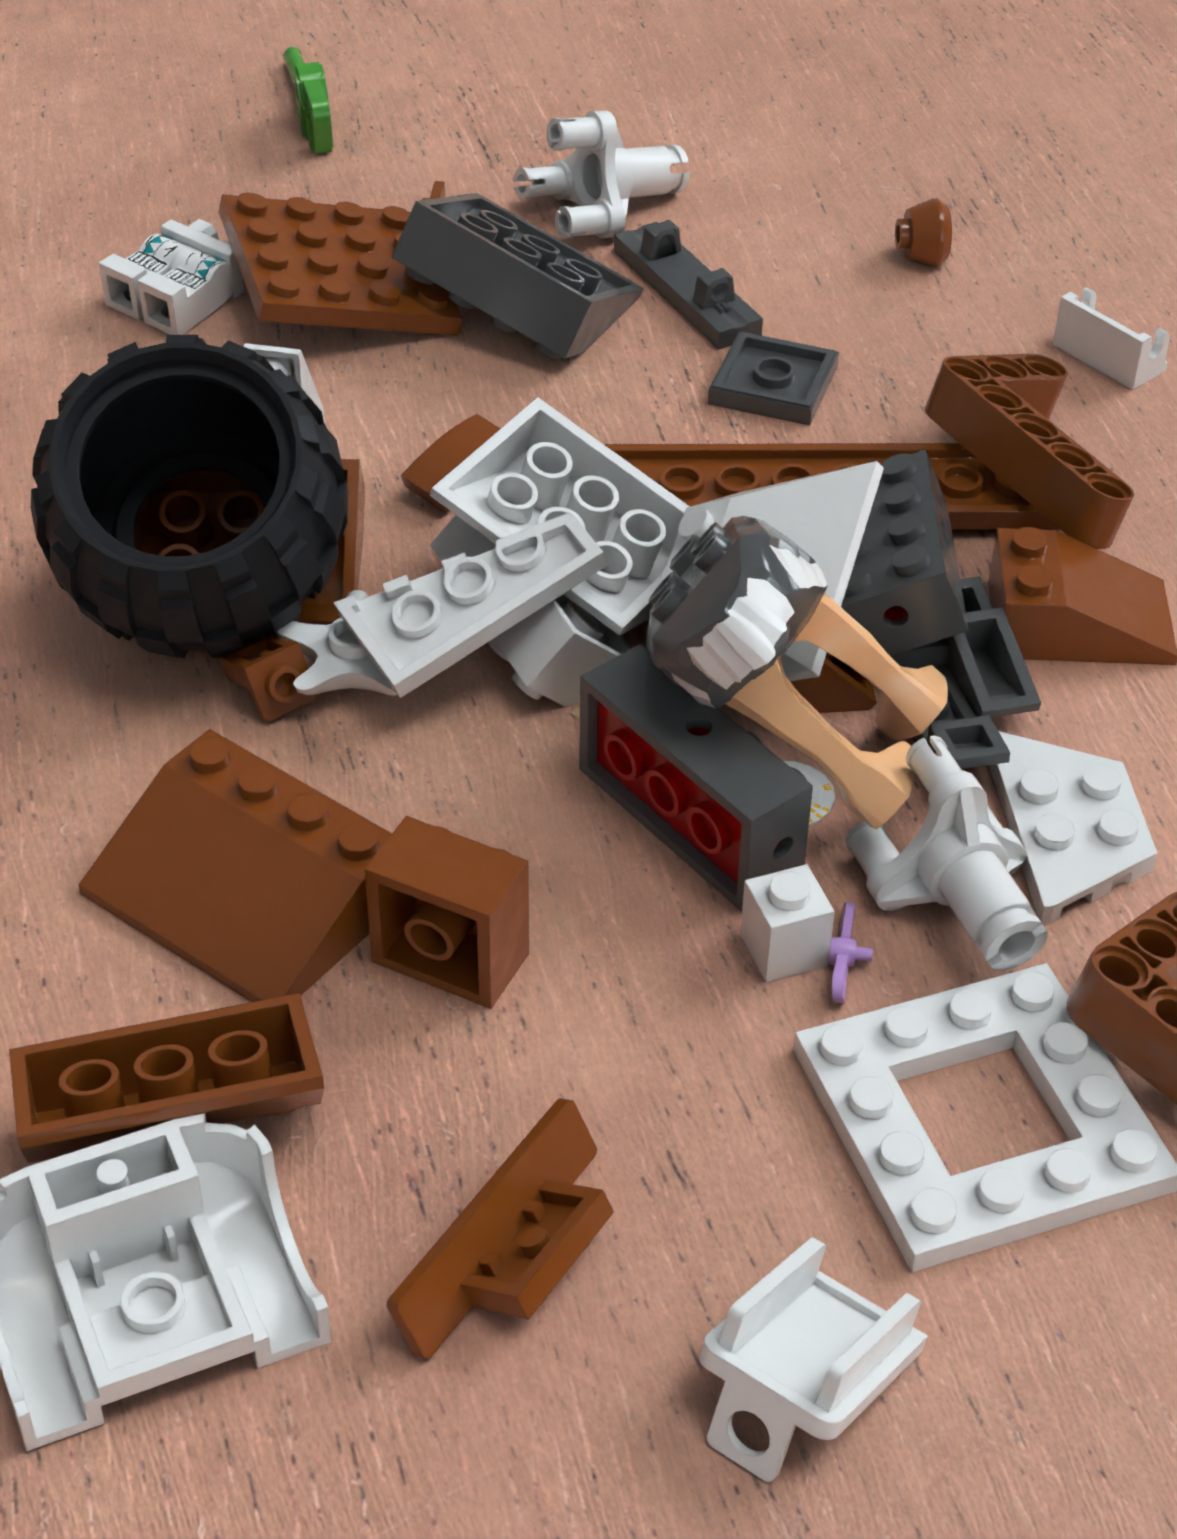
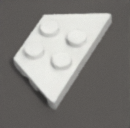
[989,731,1157,925]

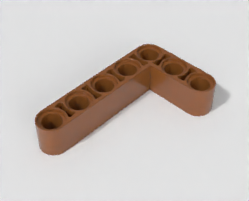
[924,354,1134,549]
[1066,892,1177,1104]

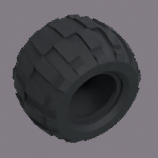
[30,334,348,658]

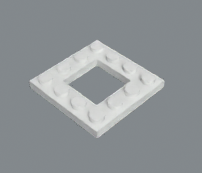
[793,963,1177,1272]

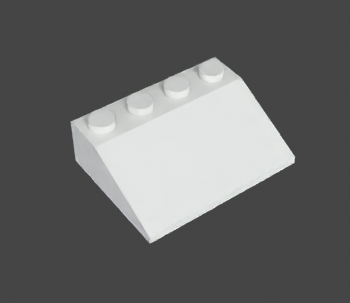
[430,397,690,635]

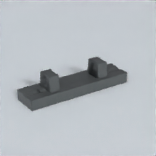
[614,220,763,350]

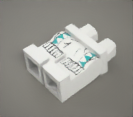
[98,219,245,335]

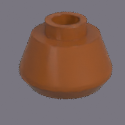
[895,198,952,267]

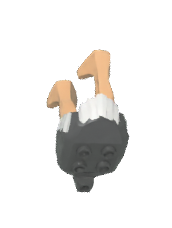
[646,516,948,830]

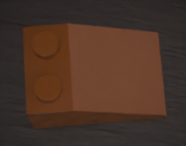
[988,527,1177,665]

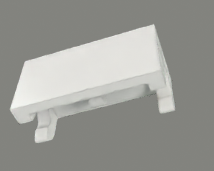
[1053,287,1170,390]

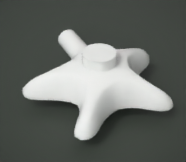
[276,590,397,696]

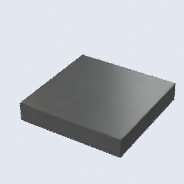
[708,332,839,425]

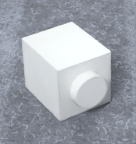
[740,864,835,983]

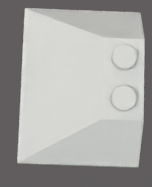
[652,461,884,681]

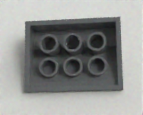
[391,193,644,360]

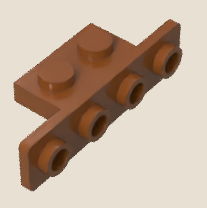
[387,1098,614,1359]

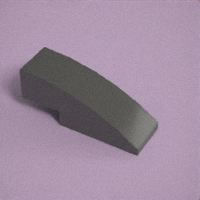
[945,576,1041,718]

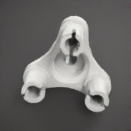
[513,110,690,239]
[845,735,1048,970]

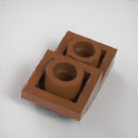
[401,414,501,514]

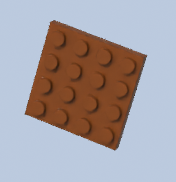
[219,193,463,336]

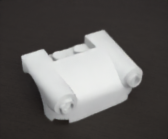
[0,1113,331,1452]

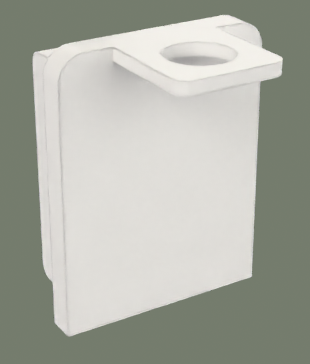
[699,1237,928,1482]

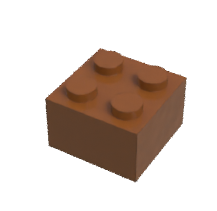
[365,816,529,1009]

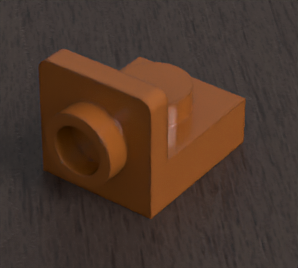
[219,632,318,722]

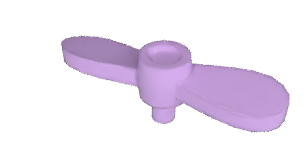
[829,902,873,1004]

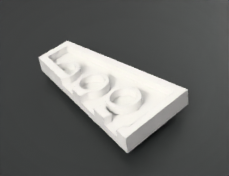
[333,512,608,698]

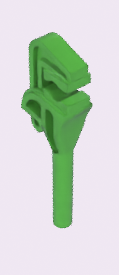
[283,47,334,154]

